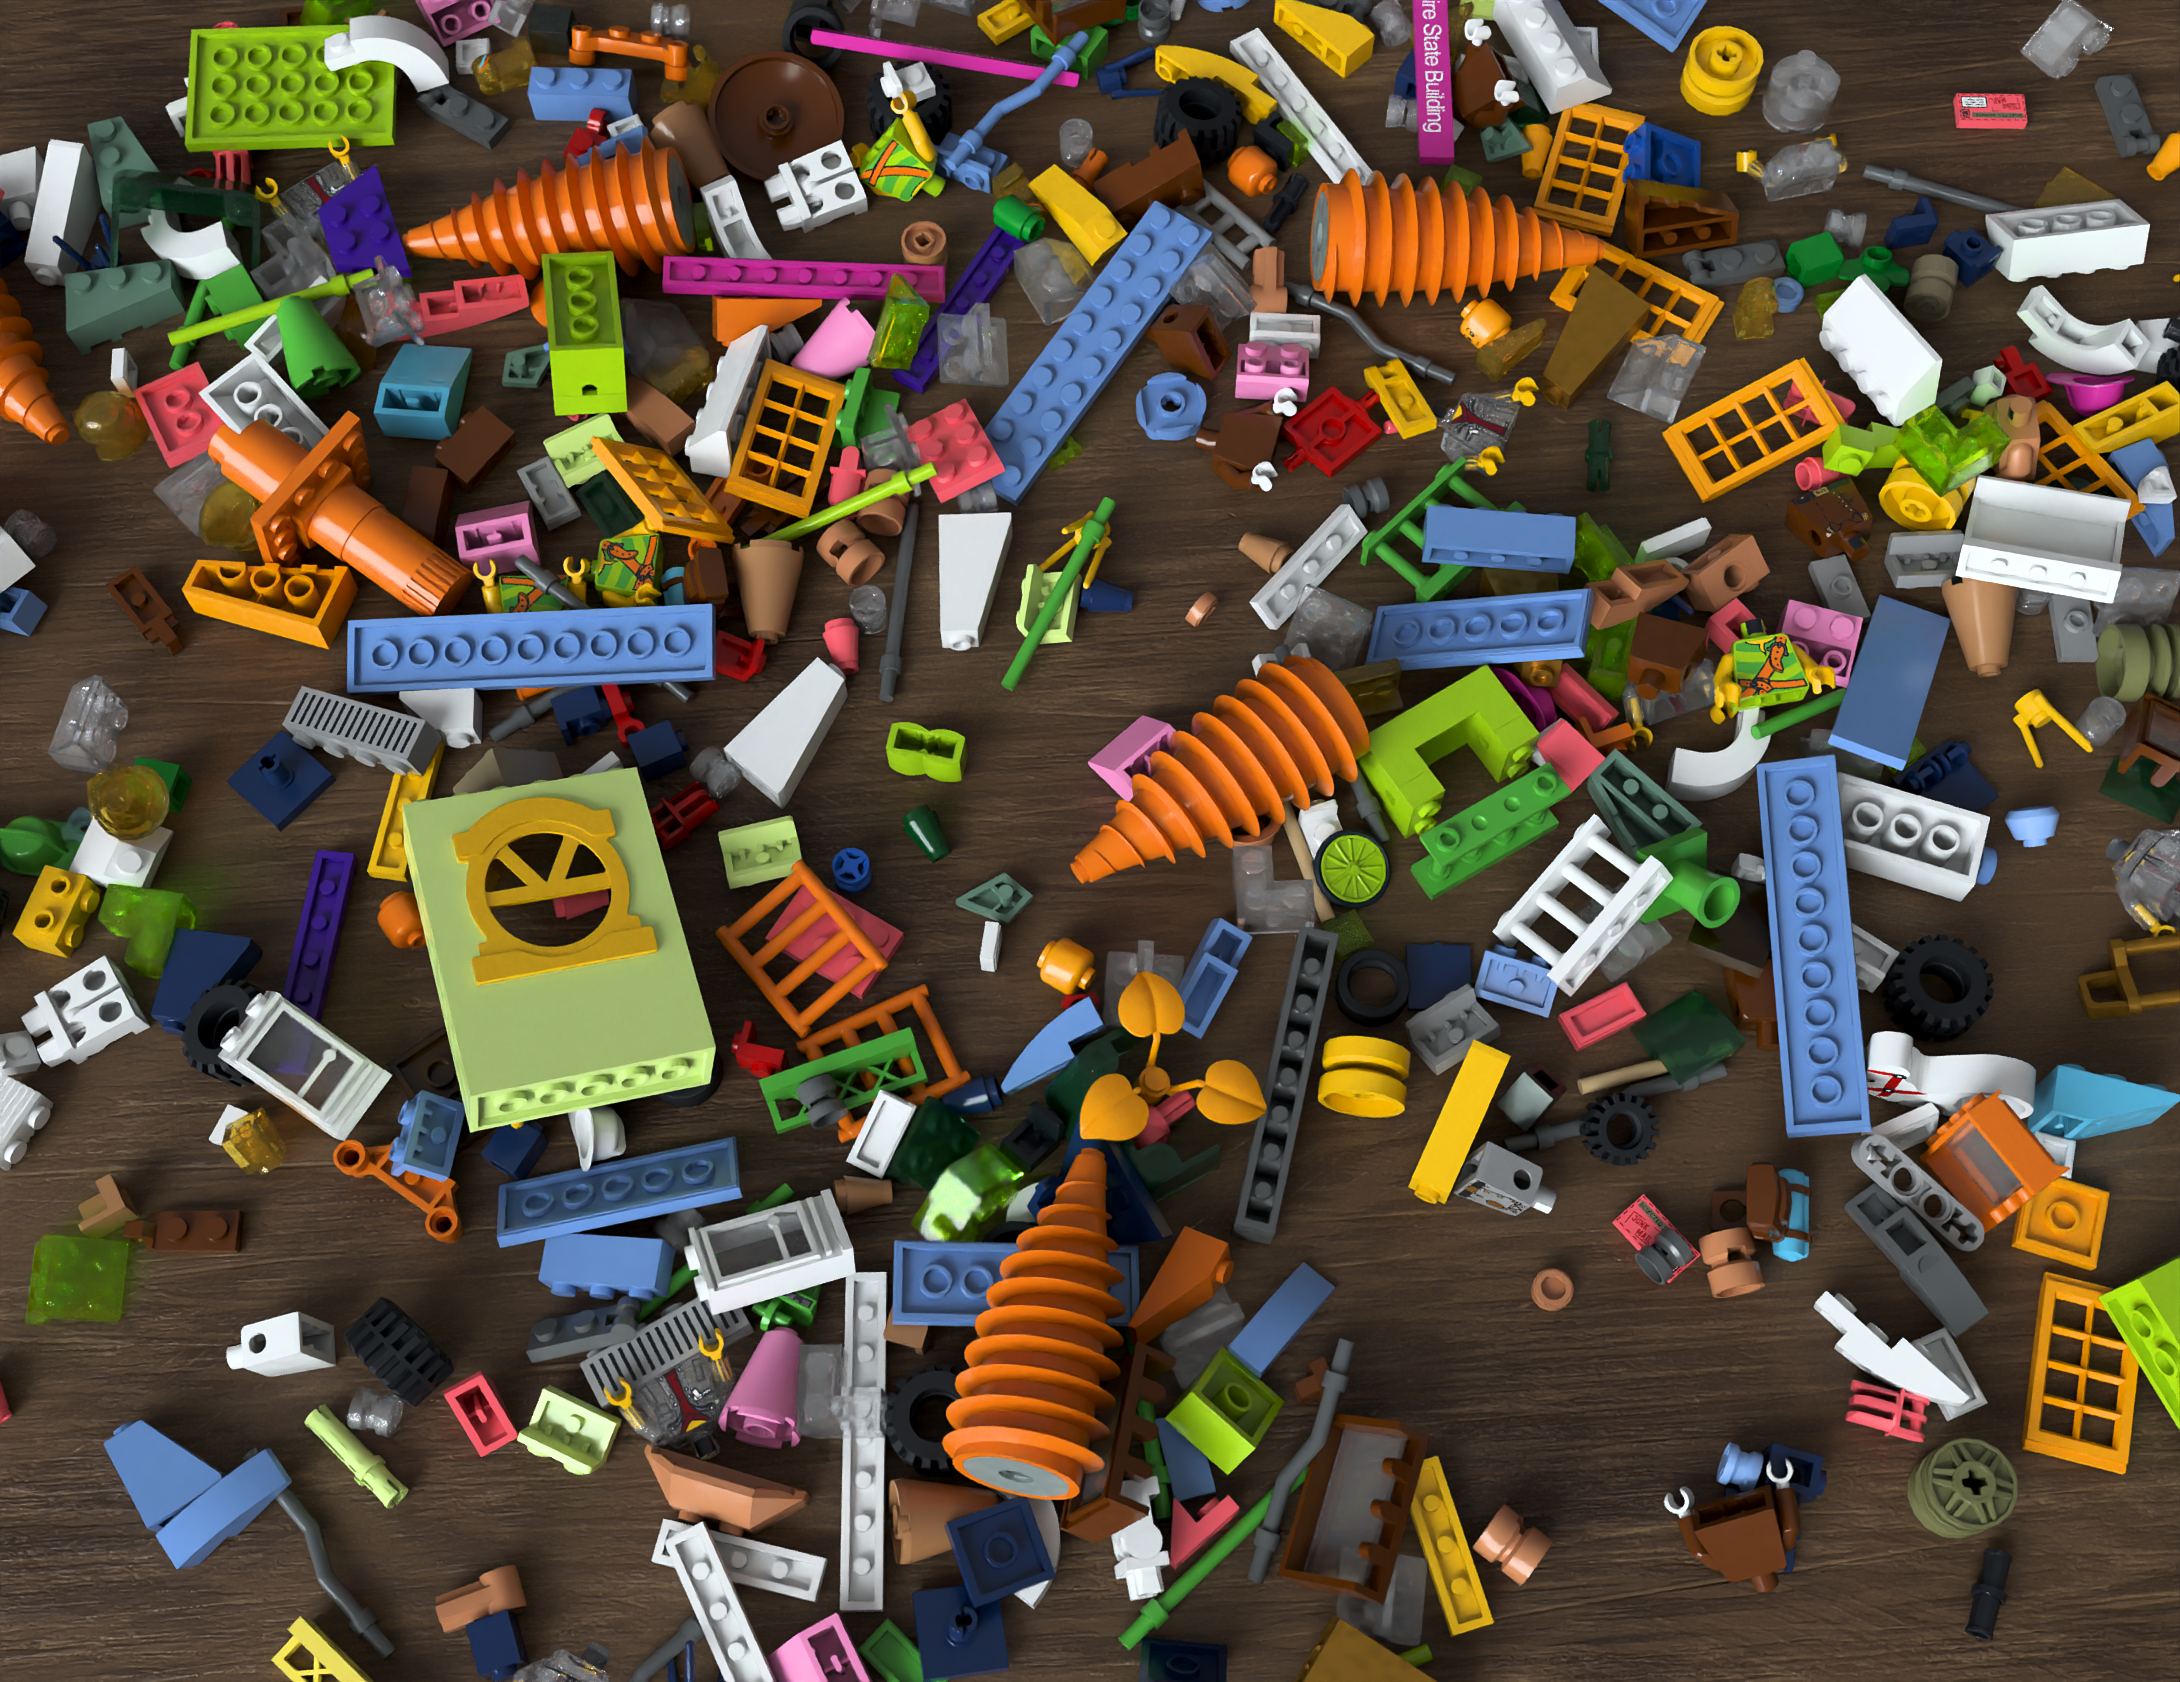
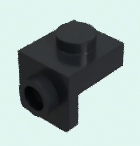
[1253,110,1295,173]
[1000,1101,1065,1174]

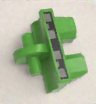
[751,1260,821,1332]

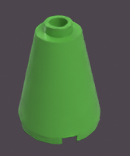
[276,295,361,399]

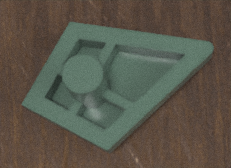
[1480,116,1533,163]
[502,344,551,388]
[956,872,1033,925]

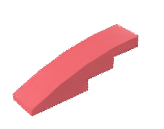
[384,274,529,342]

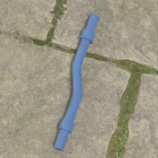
[945,31,1089,170]

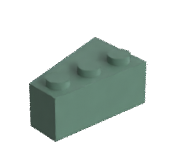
[87,116,184,229]
[65,259,185,356]
[1587,749,1703,862]

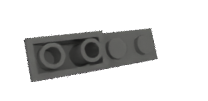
[1844,1182,1989,1339]

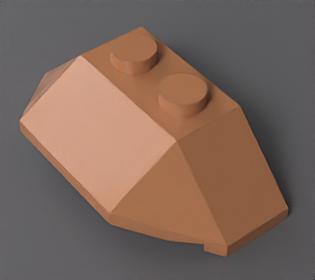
[644,1444,811,1538]

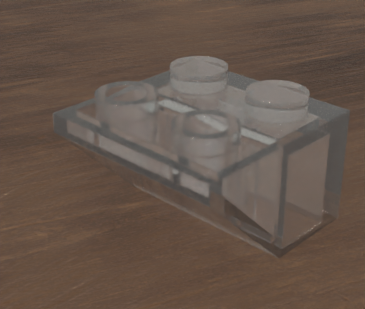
[1606,334,1707,425]
[48,675,128,775]

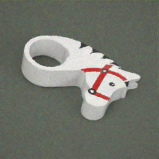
[1864,1031,2036,1119]

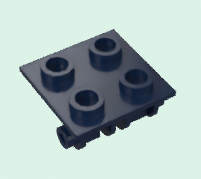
[1891,740,1999,813]

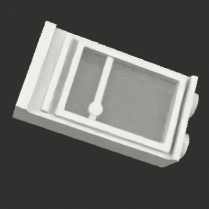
[218,991,392,1141]
[684,1189,856,1316]

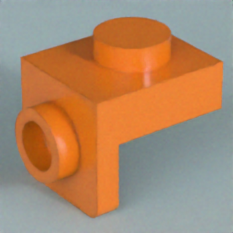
[1574,716,1635,758]

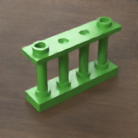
[1360,456,1527,603]
[1410,762,1571,901]

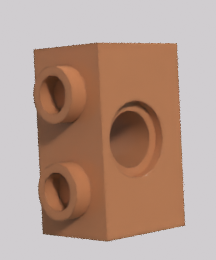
[1679,534,1770,613]

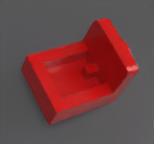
[716,630,767,683]
[732,1020,789,1078]

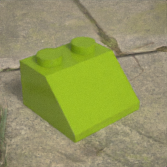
[1164,1346,1285,1475]

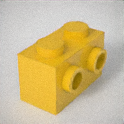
[12,865,101,959]

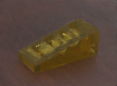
[1475,318,1547,382]

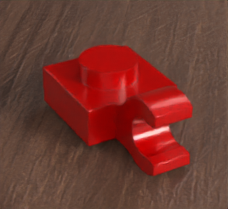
[563,108,611,162]
[1993,345,2052,402]
[601,684,646,749]

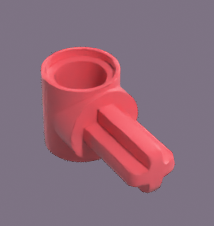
[1129,1090,1196,1157]

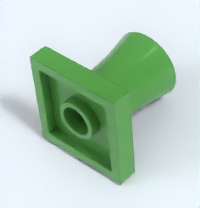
[1636,827,1740,928]

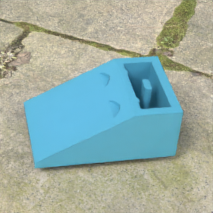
[373,344,473,440]
[2027,1064,2180,1141]

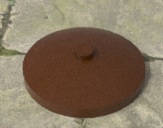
[708,51,844,185]

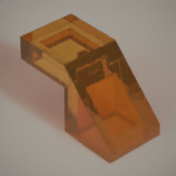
[337,294,385,370]

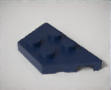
[1058,1111,1173,1244]

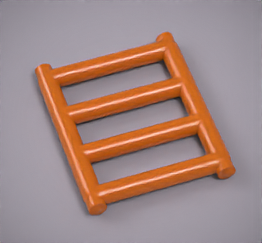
[715,859,889,1039]
[795,984,972,1143]

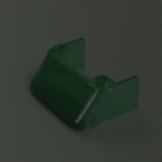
[110,169,260,282]
[1045,1026,1222,1203]

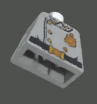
[1453,1141,1557,1216]

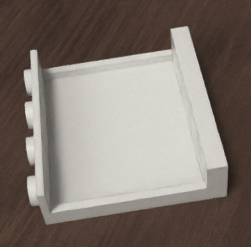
[1955,475,2131,604]

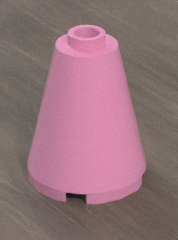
[790,297,889,381]
[718,1327,804,1449]

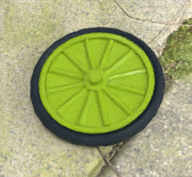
[1314,829,1391,909]

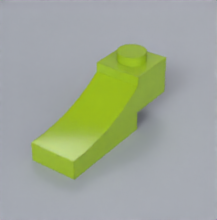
[1822,422,1938,477]

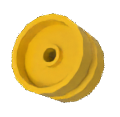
[1680,26,1764,116]
[1879,443,1976,532]
[1318,1036,1411,1118]

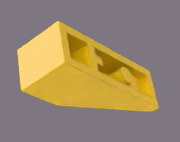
[1274,0,1375,79]
[1028,164,1128,267]
[2072,381,2180,454]

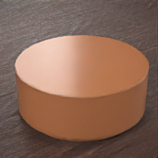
[1185,591,1219,628]
[1531,1268,1574,1311]

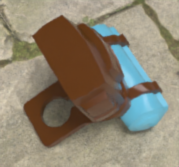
[660,547,745,621]
[1711,1162,1812,1262]

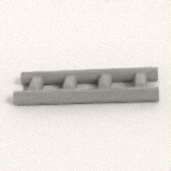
[1173,178,1276,271]

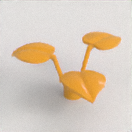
[1080,971,1267,1141]

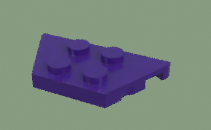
[317,165,413,278]

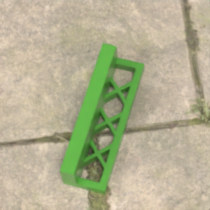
[759,1027,928,1134]

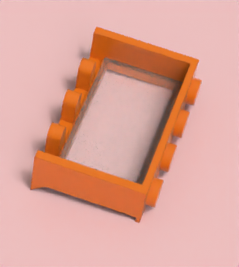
[1919,1090,2071,1233]

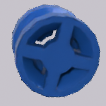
[832,848,872,894]

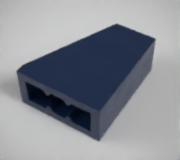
[150,928,263,1035]

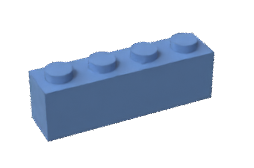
[1422,504,1576,574]

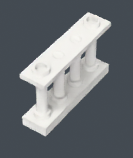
[1492,814,1674,997]

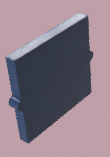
[1405,941,1472,1011]

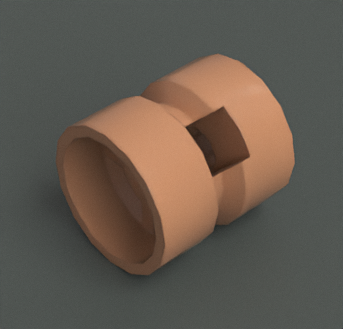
[901,221,949,278]
[856,469,911,537]
[816,519,885,588]
[1698,1227,1766,1298]
[1472,1503,1553,1586]

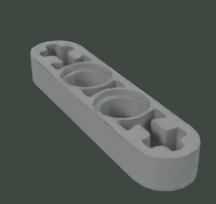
[1851,1134,1985,1251]

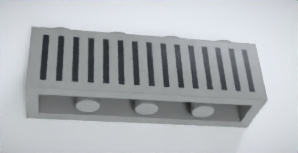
[282,686,442,776]
[579,1294,755,1414]

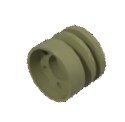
[2095,624,2180,702]
[1907,1438,2018,1539]

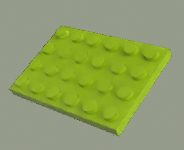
[185,25,397,152]

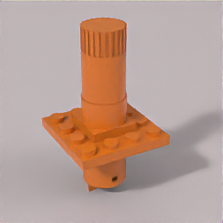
[208,410,473,617]

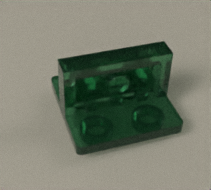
[885,1096,980,1202]

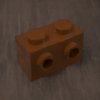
[434,405,517,494]

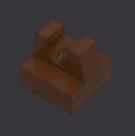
[1292,1357,1341,1404]

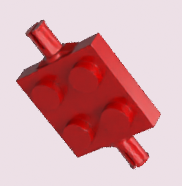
[1281,385,1382,479]

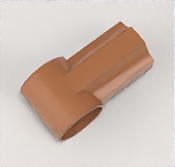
[1248,246,1287,316]
[435,1565,528,1634]

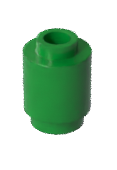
[993,194,1045,243]

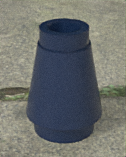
[1078,577,1134,612]
[942,1073,1003,1117]

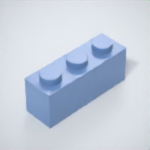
[527,67,639,122]
[538,1233,676,1302]

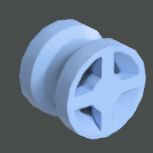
[1716,1442,1763,1492]

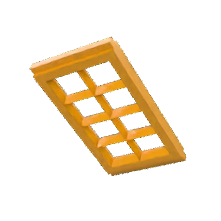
[1533,102,1645,238]
[1550,242,1725,367]
[1662,357,1847,503]
[724,358,846,519]
[1971,400,2146,520]
[590,436,735,544]
[2021,1272,2139,1474]

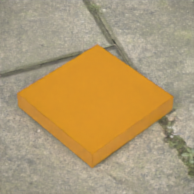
[2011,1177,2110,1271]

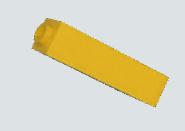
[1408,1040,1511,1204]

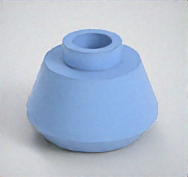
[2005,806,2060,847]

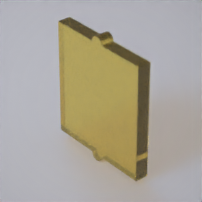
[2033,166,2116,209]

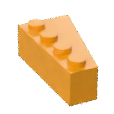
[182,560,359,649]

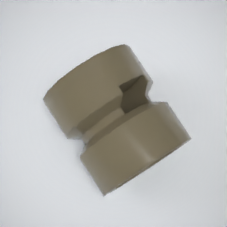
[1904,254,1959,322]

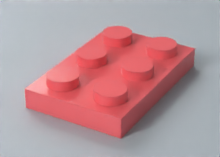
[133,362,225,469]
[902,398,1005,503]
[765,884,905,1000]

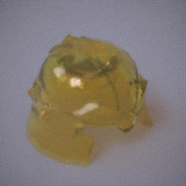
[660,45,722,114]
[71,390,150,461]
[198,480,263,555]
[87,764,170,840]

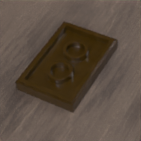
[1684,869,1771,979]
[386,1026,498,1157]

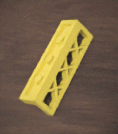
[271,1616,374,1682]

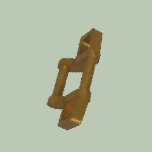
[2077,929,2180,1019]

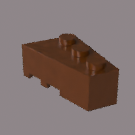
[1093,128,1206,230]
[1623,177,1739,259]

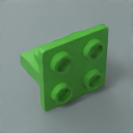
[816,366,901,456]

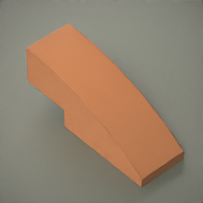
[619,375,696,457]
[1583,559,1689,630]

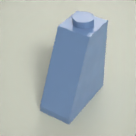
[103,1420,227,1533]

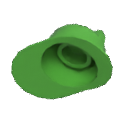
[0,815,85,877]

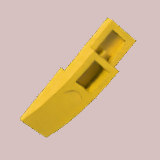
[1155,45,1277,124]

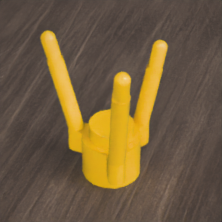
[1039,511,1112,589]
[2013,689,2093,768]

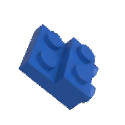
[1622,122,1701,189]

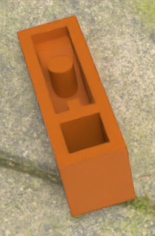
[712,295,822,347]
[1128,1226,1234,1346]

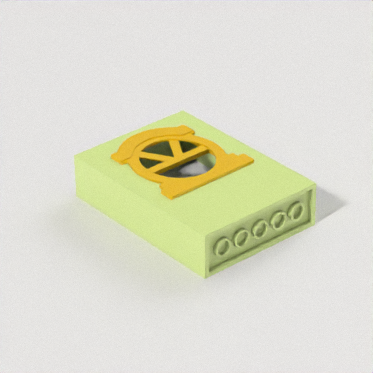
[402,767,716,1132]

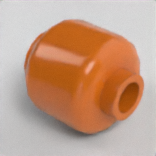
[1227,145,1278,197]
[377,891,426,949]

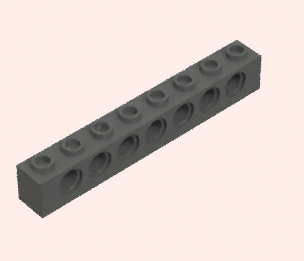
[1231,925,1339,1245]

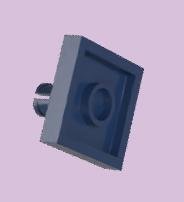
[226,730,336,832]
[944,1496,1056,1609]
[911,1585,1009,1682]
[1138,1637,1227,1682]

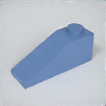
[2106,438,2175,557]

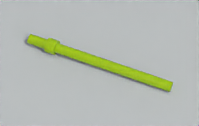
[167,268,377,346]
[740,461,938,549]

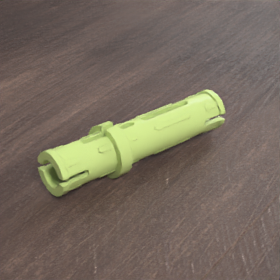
[305,1404,408,1509]

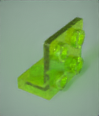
[866,273,930,370]
[1573,512,1636,583]
[25,1234,129,1326]

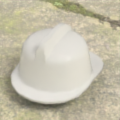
[568,1105,626,1172]

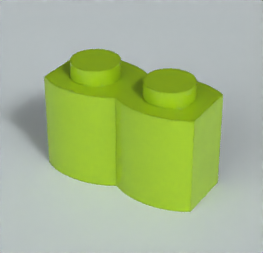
[886,722,968,782]

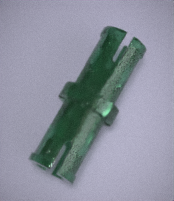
[1585,419,1613,492]

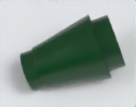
[902,804,952,863]

